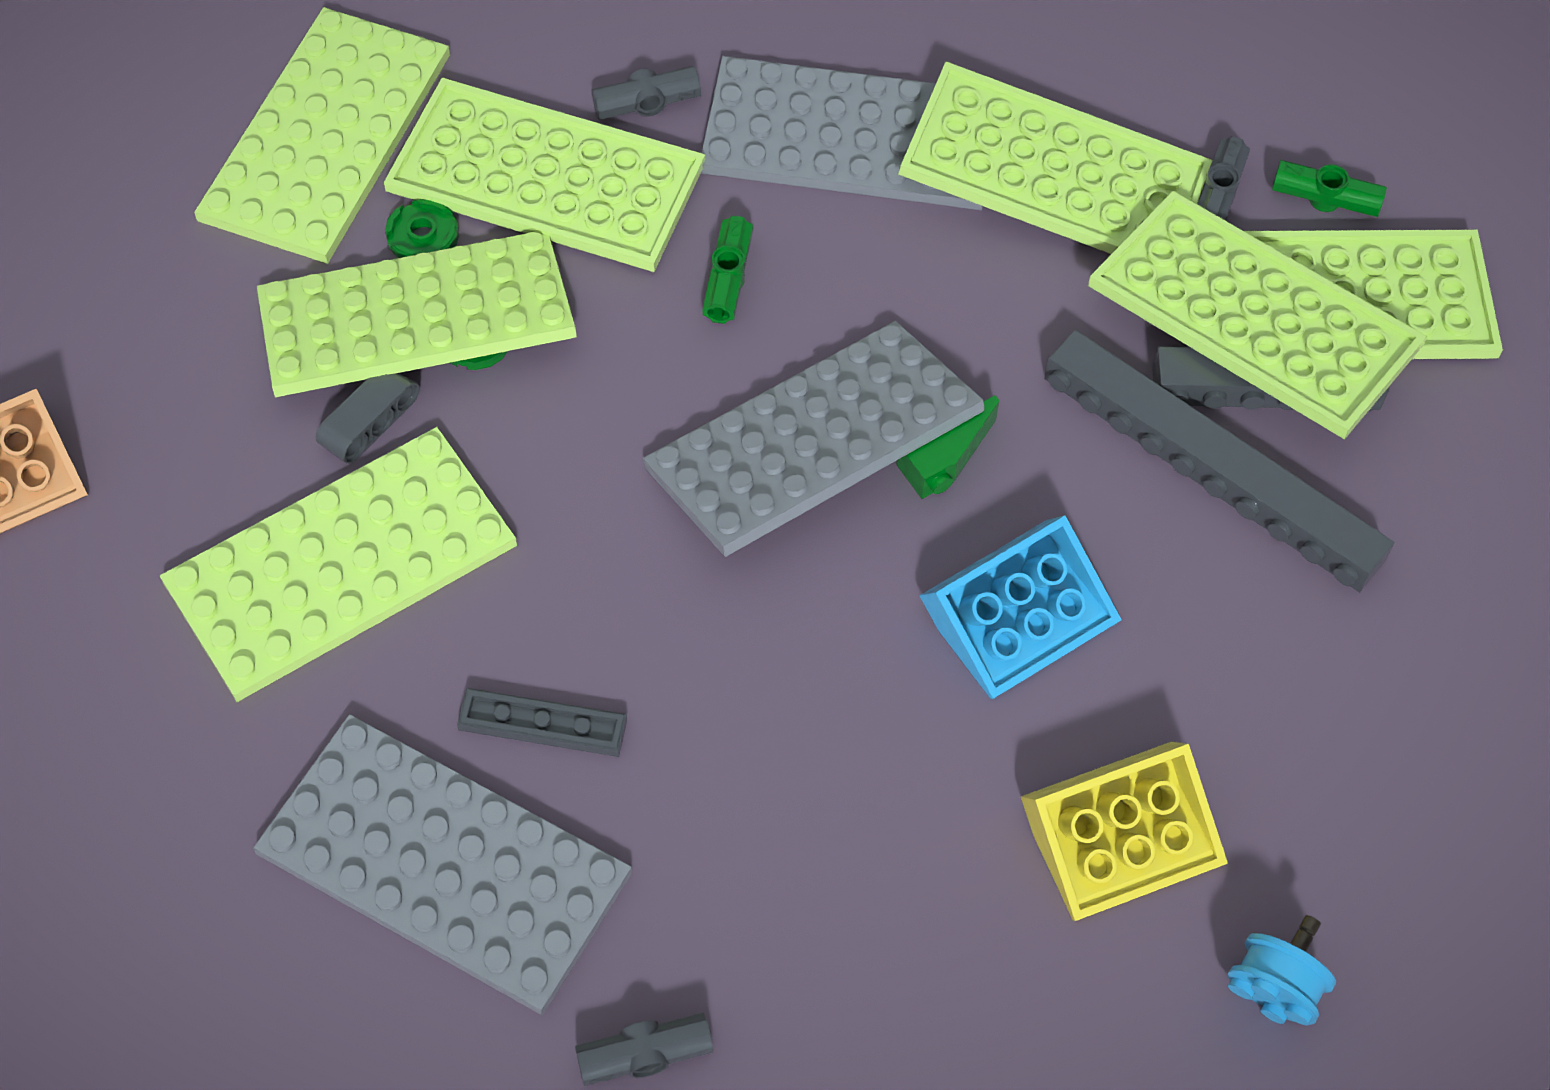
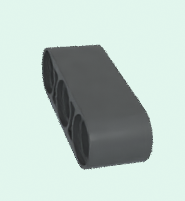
[316,372,420,464]

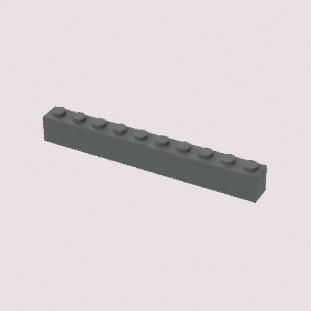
[1044,330,1395,593]

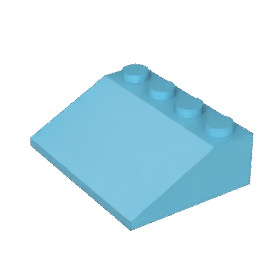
[919,516,1122,699]

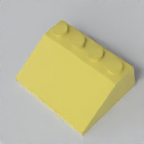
[1021,742,1228,921]

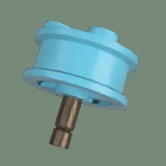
[1228,915,1336,1025]

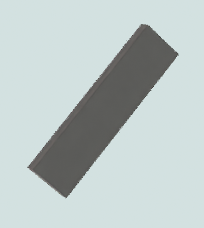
[457,688,627,757]

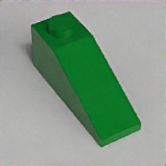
[897,395,1000,499]

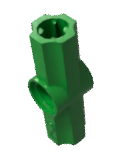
[1272,160,1387,217]
[702,215,753,324]

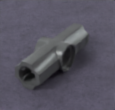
[591,66,701,120]
[1198,136,1250,221]
[575,1013,713,1086]

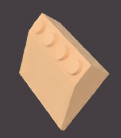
[0,389,88,534]

